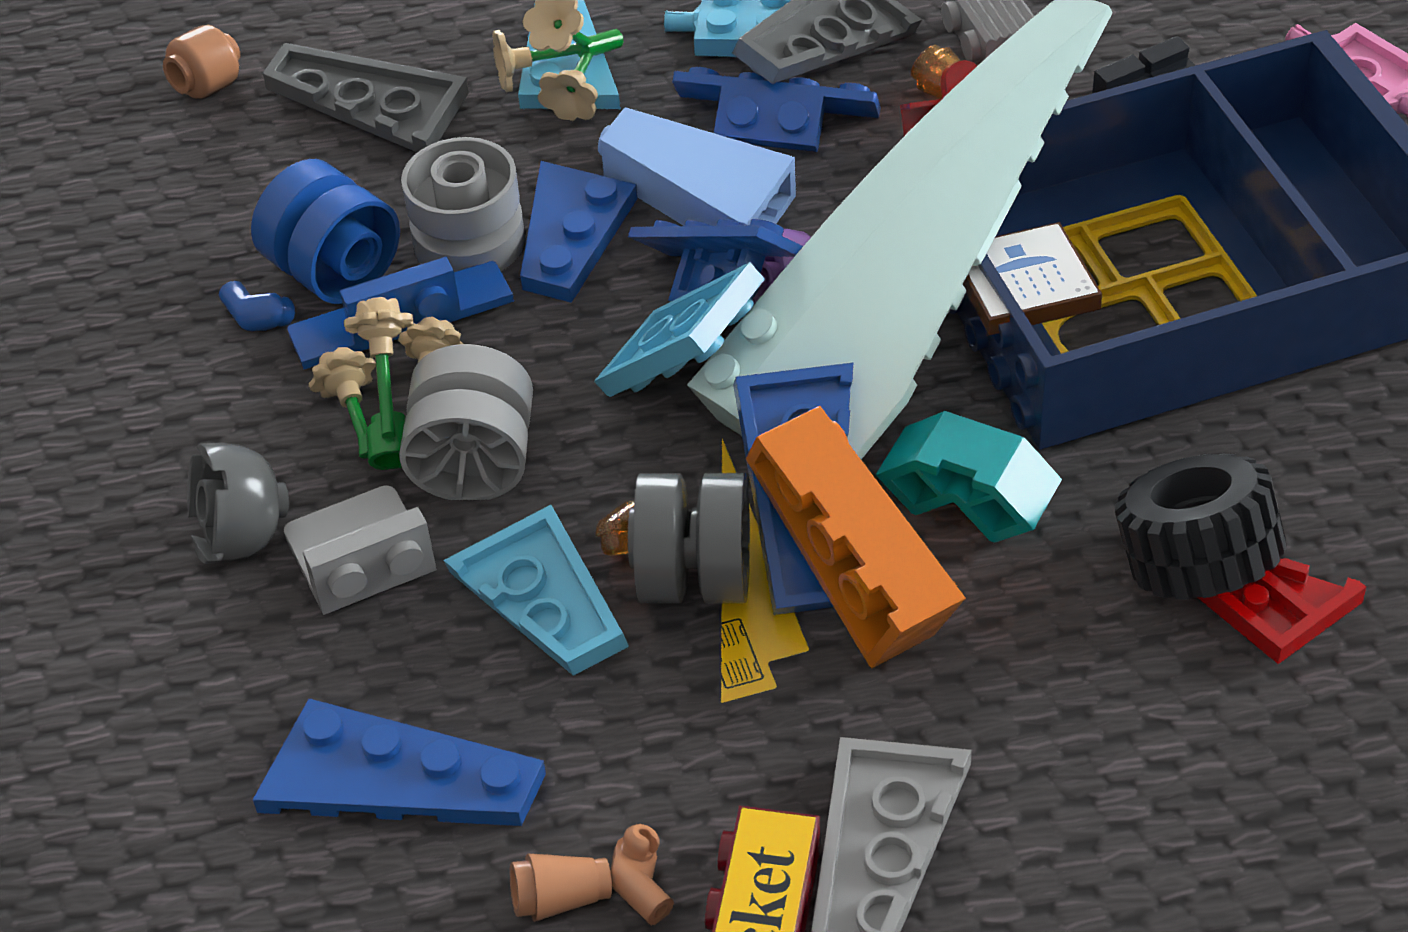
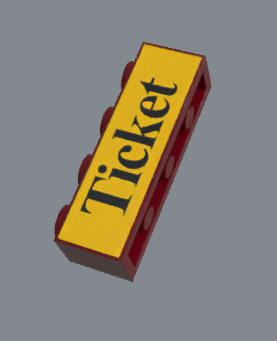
[705,805,821,932]

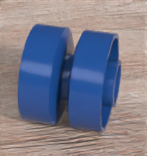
[251,159,400,304]

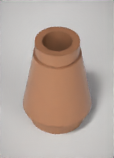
[510,853,612,922]

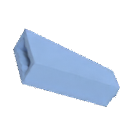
[598,107,796,226]

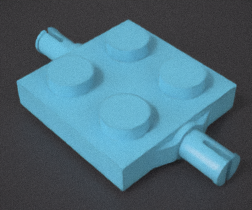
[664,0,791,57]

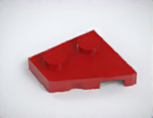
[1198,558,1366,664]

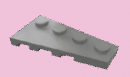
[812,737,971,932]

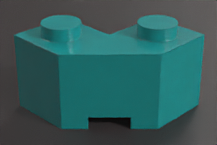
[876,411,1062,543]

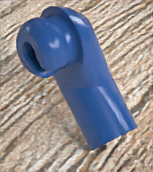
[219,281,295,331]

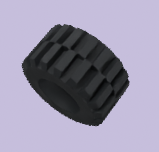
[1115,453,1286,600]

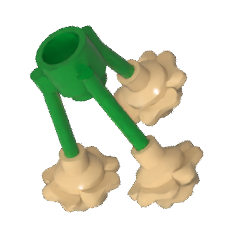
[309,297,463,470]

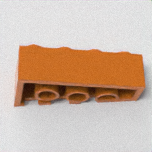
[746,406,966,668]

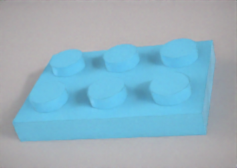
[594,262,765,397]

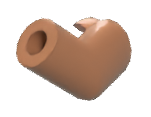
[610,824,674,925]

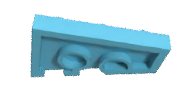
[443,505,629,676]

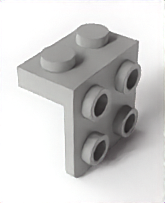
[284,485,437,615]

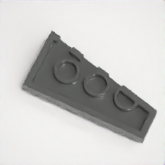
[732,0,922,84]
[262,43,469,152]

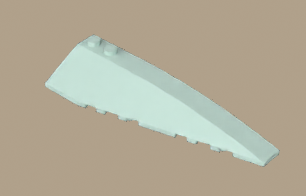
[687,0,1112,459]

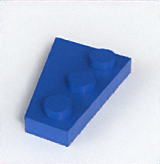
[520,161,638,303]

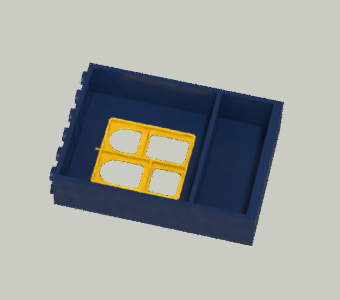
[949,30,1408,450]

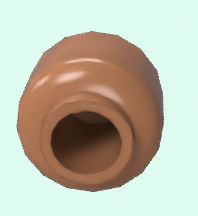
[163,25,240,99]

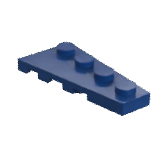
[733,362,854,615]
[253,699,546,826]

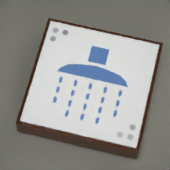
[963,222,1102,335]

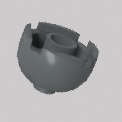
[187,443,289,564]

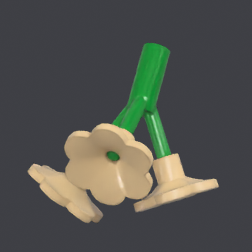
[493,0,623,121]

